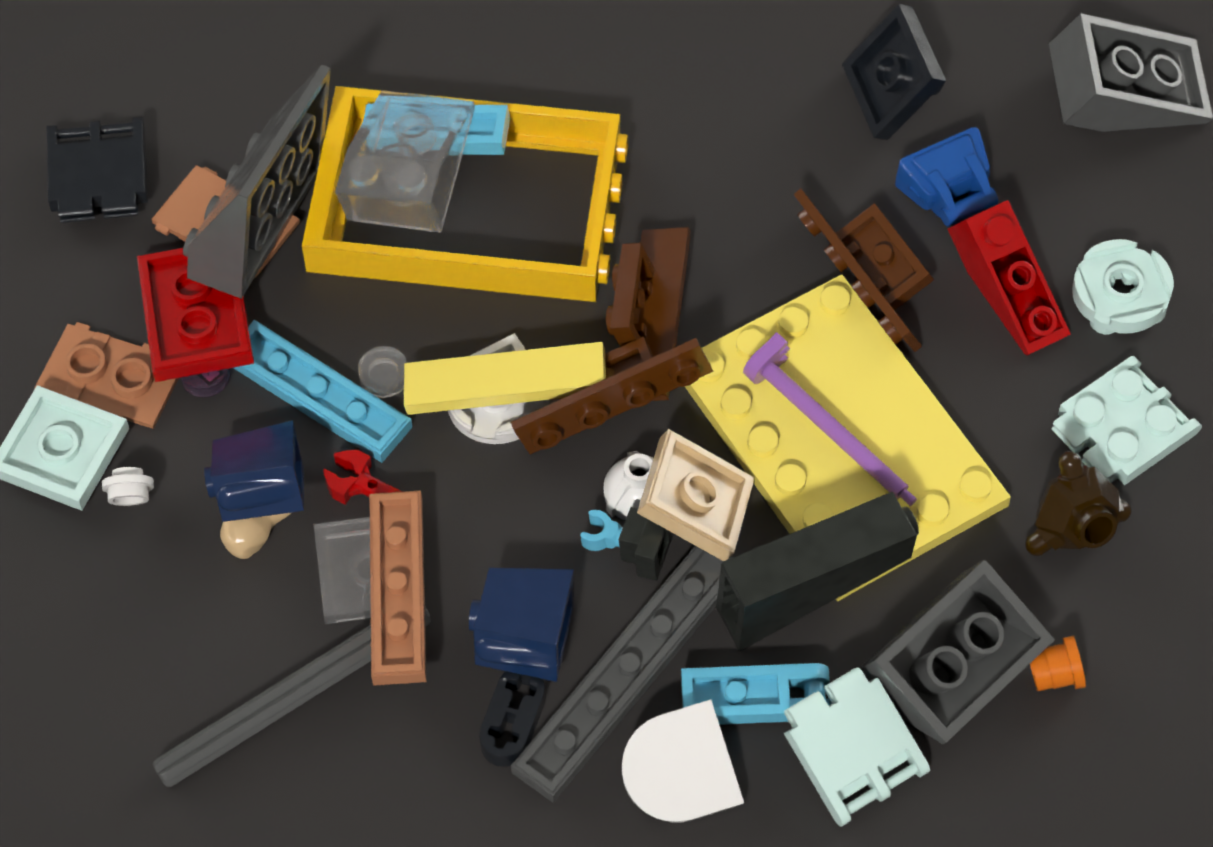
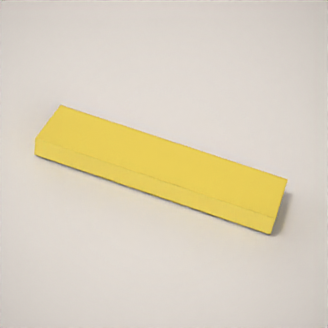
[404,342,606,415]

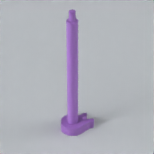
[743,332,917,506]

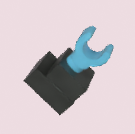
[580,507,673,581]

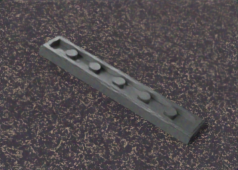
[511,546,733,803]

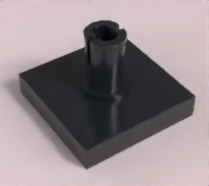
[842,4,946,140]

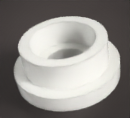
[102,467,154,506]

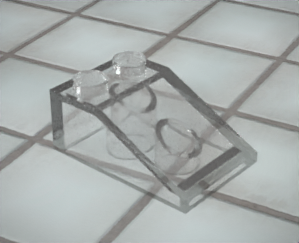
[335,90,475,233]

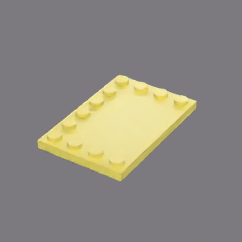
[685,274,1011,601]

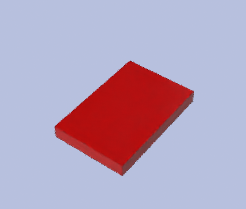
[137,248,255,382]

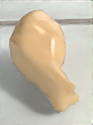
[220,513,291,559]

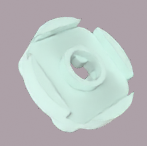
[1072,239,1174,335]

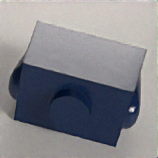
[204,420,304,522]
[469,568,574,682]

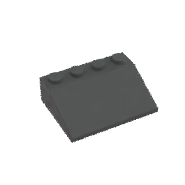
[183,65,331,299]

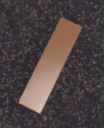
[369,490,427,686]

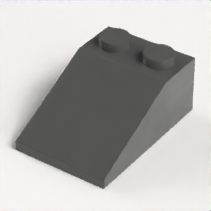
[1049,13,1213,132]

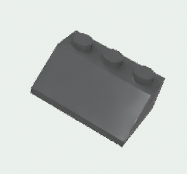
[859,559,1055,744]

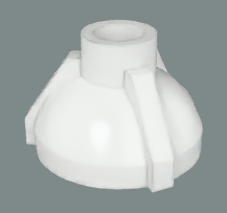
[604,451,653,520]

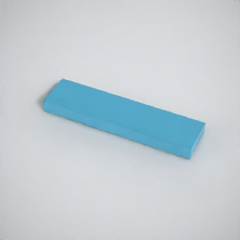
[234,320,412,463]

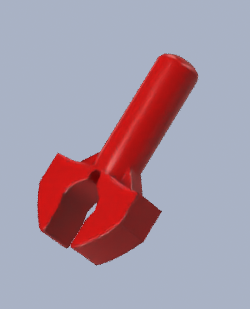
[323,450,403,505]

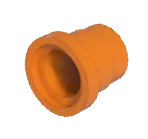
[1030,636,1086,692]

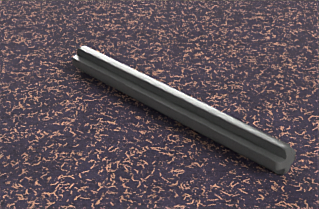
[153,606,431,787]

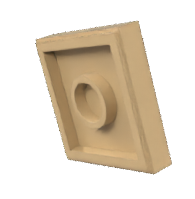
[637,429,755,561]

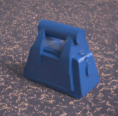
[895,127,998,227]

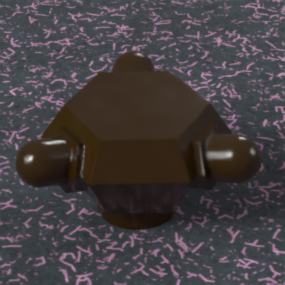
[1025,451,1132,556]

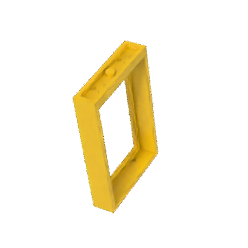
[302,86,629,302]

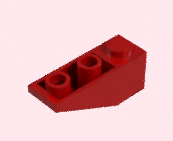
[947,200,1071,356]

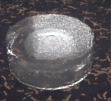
[358,346,407,398]

